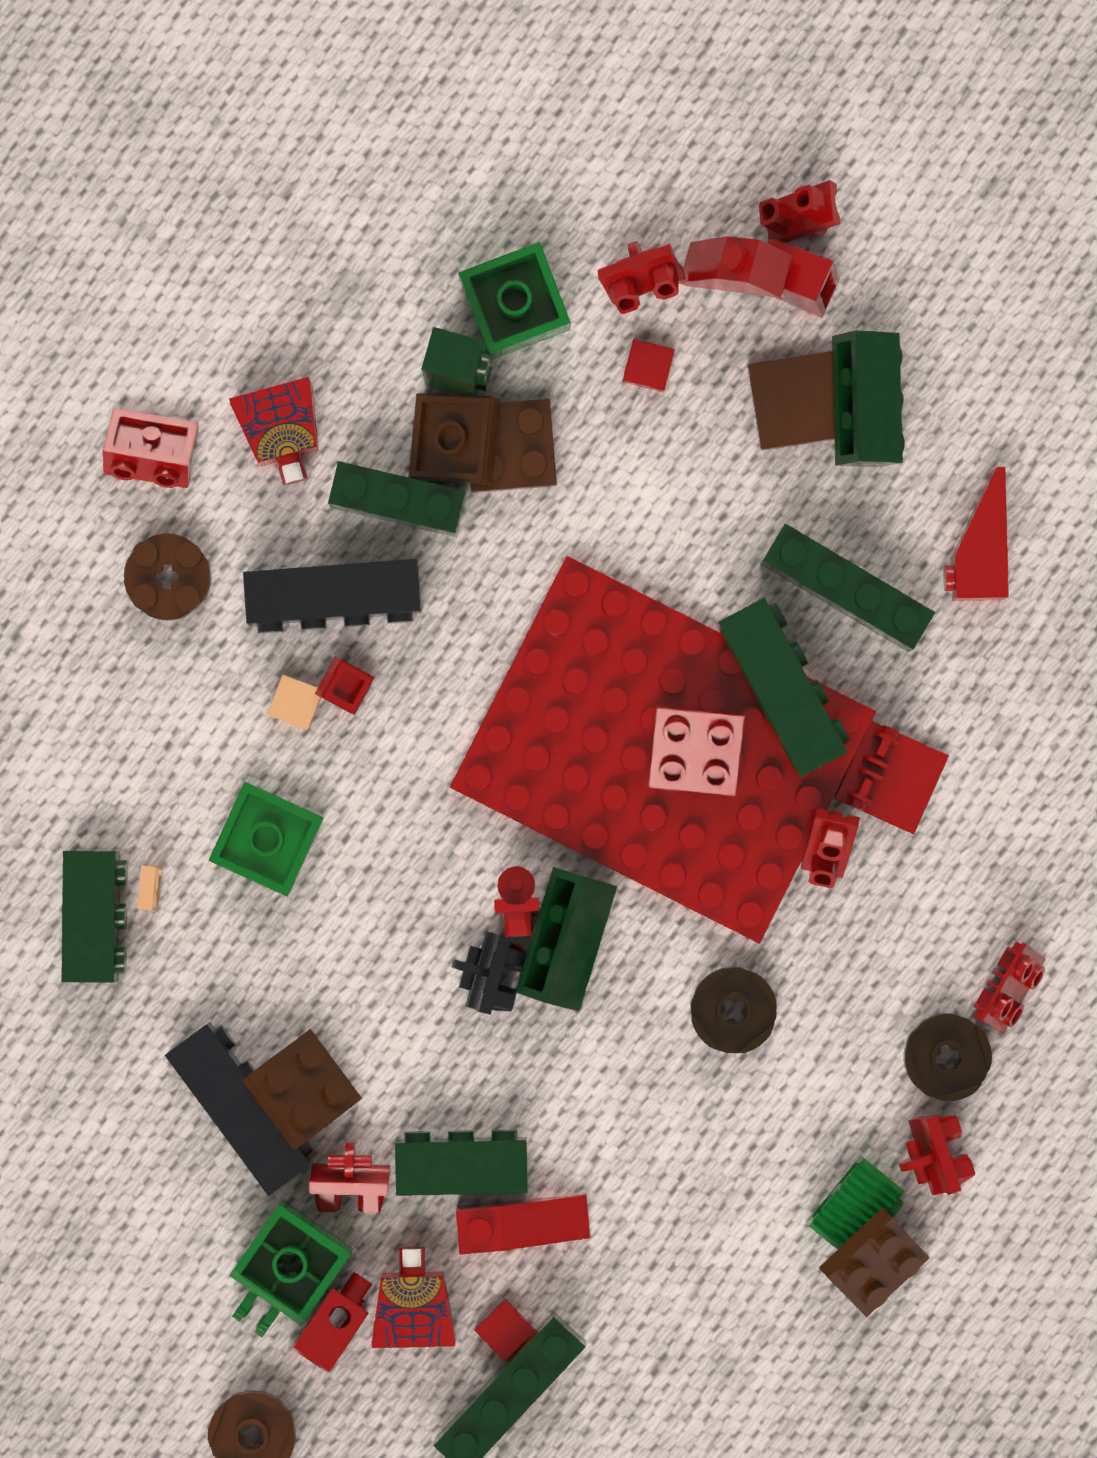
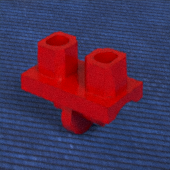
[759,180,841,243]
[597,241,686,314]
[801,808,860,888]
[494,866,540,937]
[898,1115,976,1195]
[309,1142,390,1214]

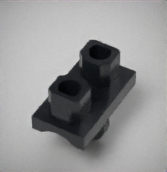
[451,931,527,1015]

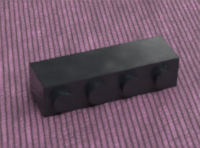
[243,559,422,633]
[165,1022,314,1197]

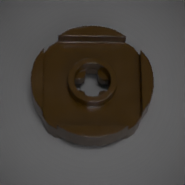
[690,967,777,1054]
[903,1013,992,1101]

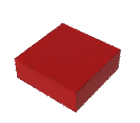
[622,339,675,393]
[315,656,375,715]
[474,1298,536,1362]

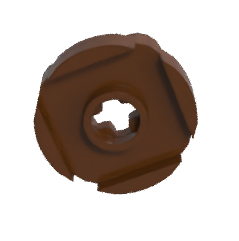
[124,533,212,621]
[208,1390,296,1458]

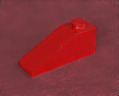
[679,236,792,298]
[943,467,1009,601]
[456,1194,590,1255]

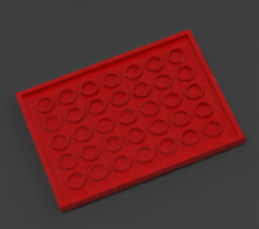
[449,556,877,944]

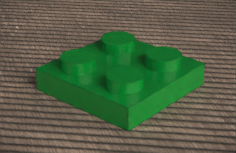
[208,781,324,897]

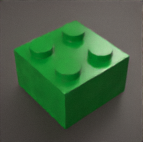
[458,242,571,360]

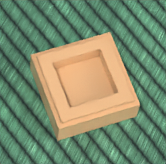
[267,675,321,731]
[137,865,163,910]

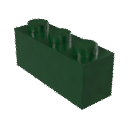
[421,327,492,395]
[832,330,905,467]
[328,461,467,538]
[61,851,128,983]
[515,867,618,1012]
[395,1129,528,1196]

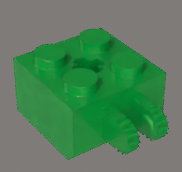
[229,1199,354,1337]

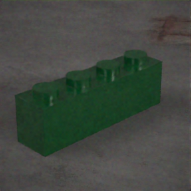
[760,523,936,652]
[716,597,850,778]
[433,1311,586,1458]

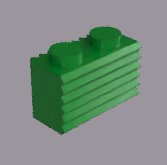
[806,1155,904,1250]

